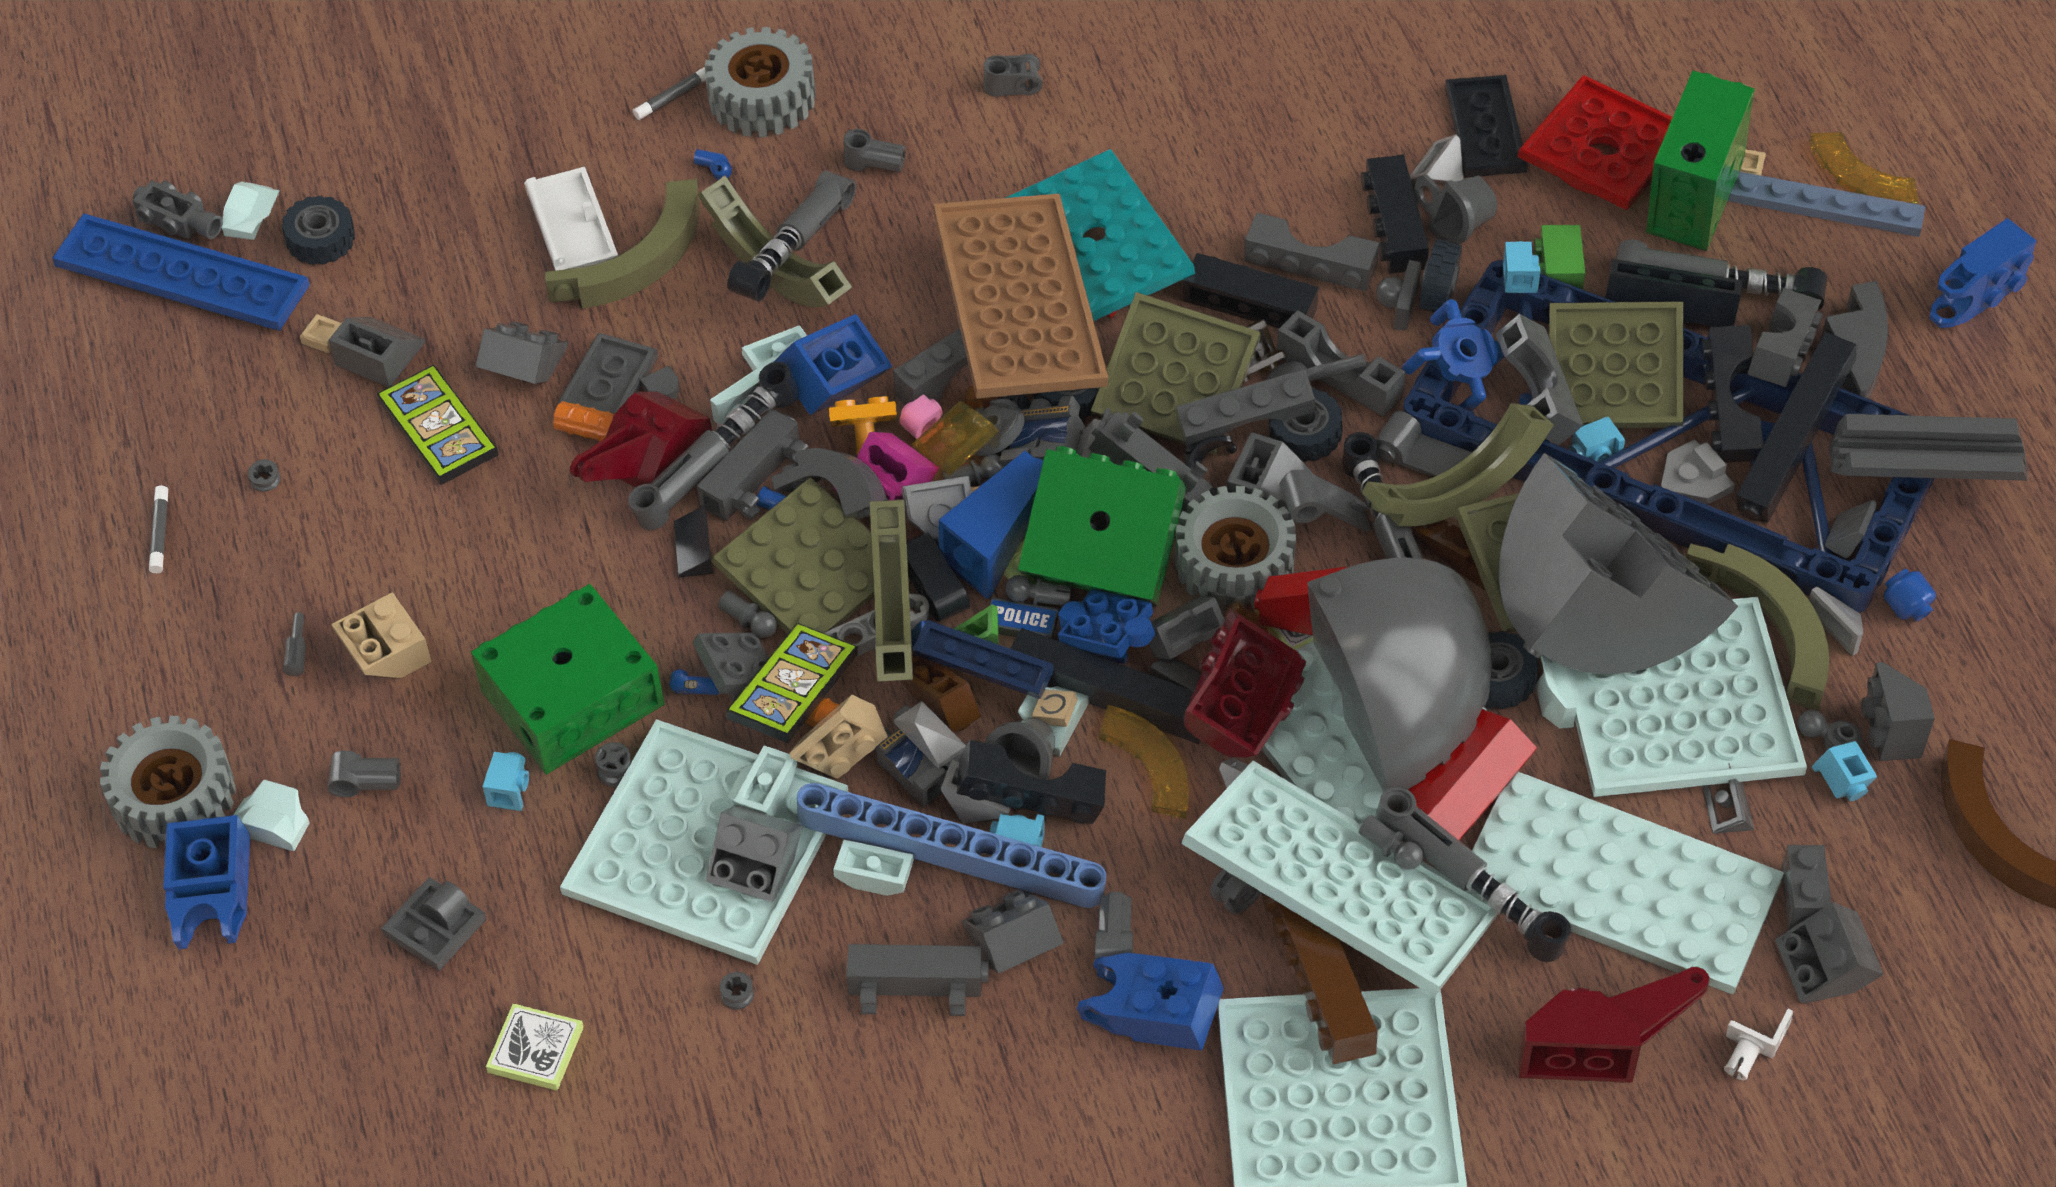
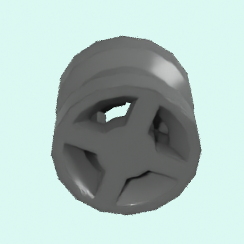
[595,742,631,787]

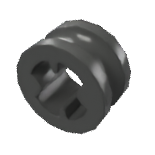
[248,459,281,492]
[720,972,754,1010]

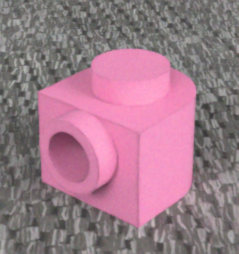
[900,394,944,442]

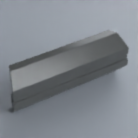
[1829,414,2029,481]

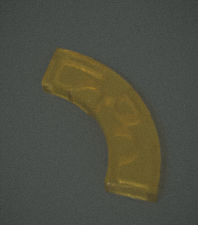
[1809,132,1919,204]
[1099,705,1189,819]

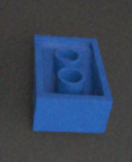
[774,314,893,415]

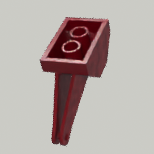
[570,391,712,488]
[1518,967,1710,1083]

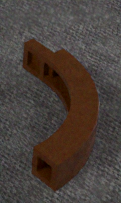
[1941,739,2056,909]

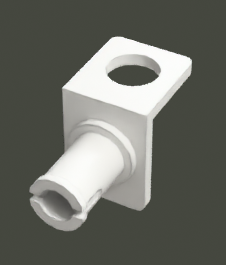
[1724,1009,1793,1081]

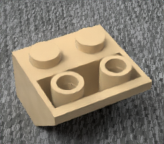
[331,592,432,678]
[789,695,888,779]

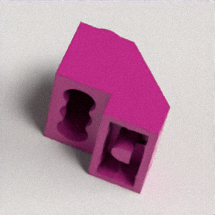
[833,432,939,500]

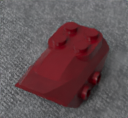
[1183,609,1306,758]

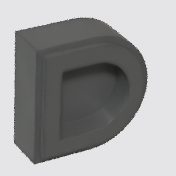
[640,366,680,399]

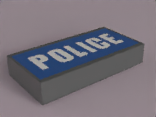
[989,597,1059,639]

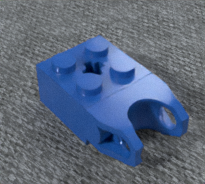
[1929,218,2037,328]
[163,815,250,949]
[1077,952,1224,1051]

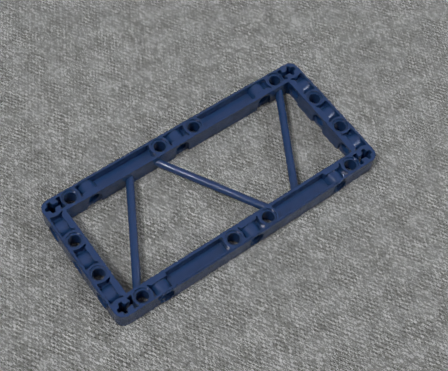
[1403,260,1935,613]

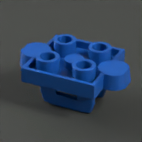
[1058,589,1155,664]

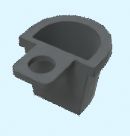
[1414,174,1497,244]
[985,718,1055,810]

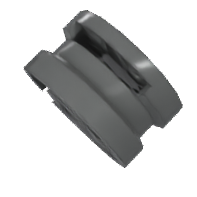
[1210,869,1261,915]

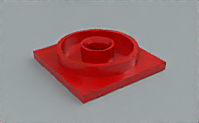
[1518,75,1673,210]

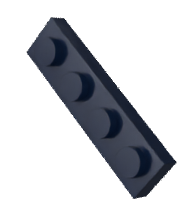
[912,620,1054,699]

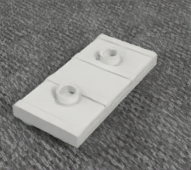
[524,167,618,271]

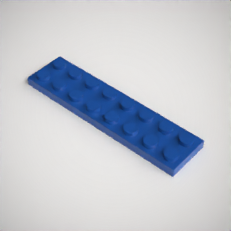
[52,213,309,331]

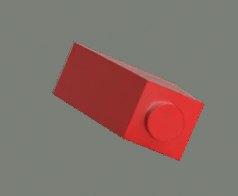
[1254,567,1347,636]

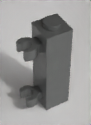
[697,409,808,521]
[1088,411,1213,514]
[846,944,989,1016]

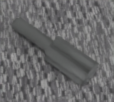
[283,612,306,676]

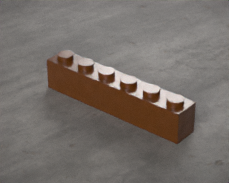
[1261,892,1378,1065]

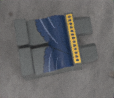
[999,395,1085,467]
[874,705,967,808]

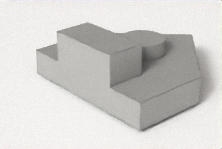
[1661,440,1735,505]
[901,476,972,544]

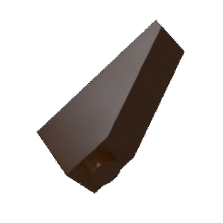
[899,653,981,733]

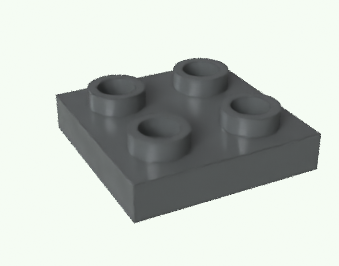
[692,633,769,702]
[381,877,486,971]

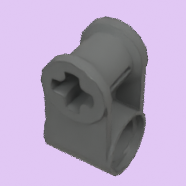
[983,54,1043,97]

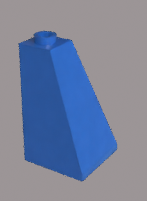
[939,451,1043,599]

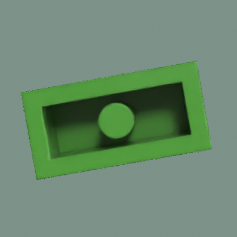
[1534,225,1585,290]

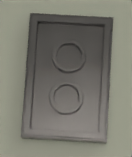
[557,332,658,414]

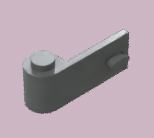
[1375,411,1472,478]
[1279,469,1372,533]

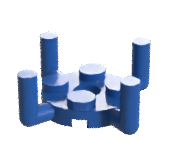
[1402,299,1504,411]

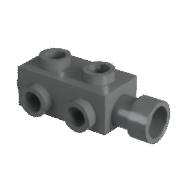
[132,180,223,239]

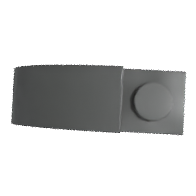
[771,448,887,519]

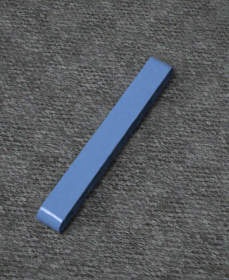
[797,783,1106,908]

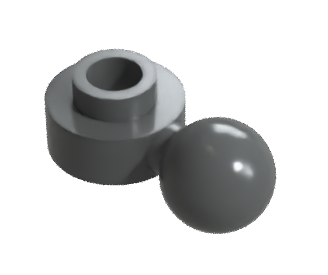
[1798,710,1862,750]

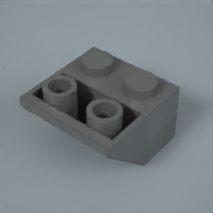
[328,317,425,387]
[476,322,568,384]
[1227,432,1313,520]
[1861,662,1935,761]
[706,805,802,902]
[962,890,1064,974]
[1775,902,1884,1004]

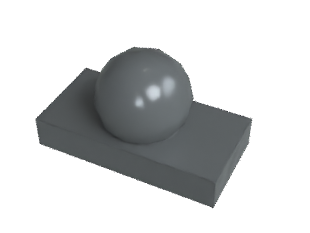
[1376,260,1421,331]

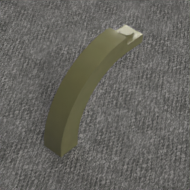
[697,176,852,307]
[545,179,700,308]
[1362,403,1554,527]
[870,500,913,681]
[1686,544,1829,711]

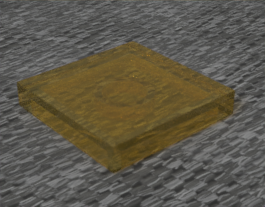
[912,401,999,476]

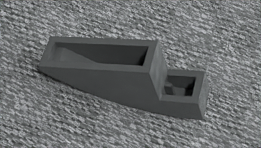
[1821,281,1888,399]

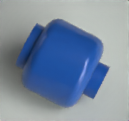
[1883,569,1937,622]

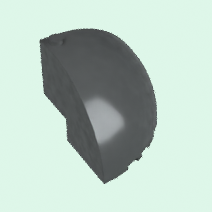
[1499,453,1738,674]
[1307,558,1492,791]

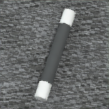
[633,67,706,120]
[149,485,168,573]

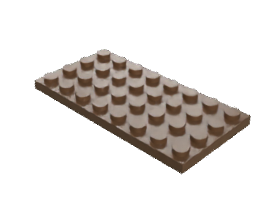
[933,194,1108,399]

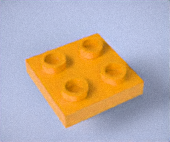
[829,396,897,455]

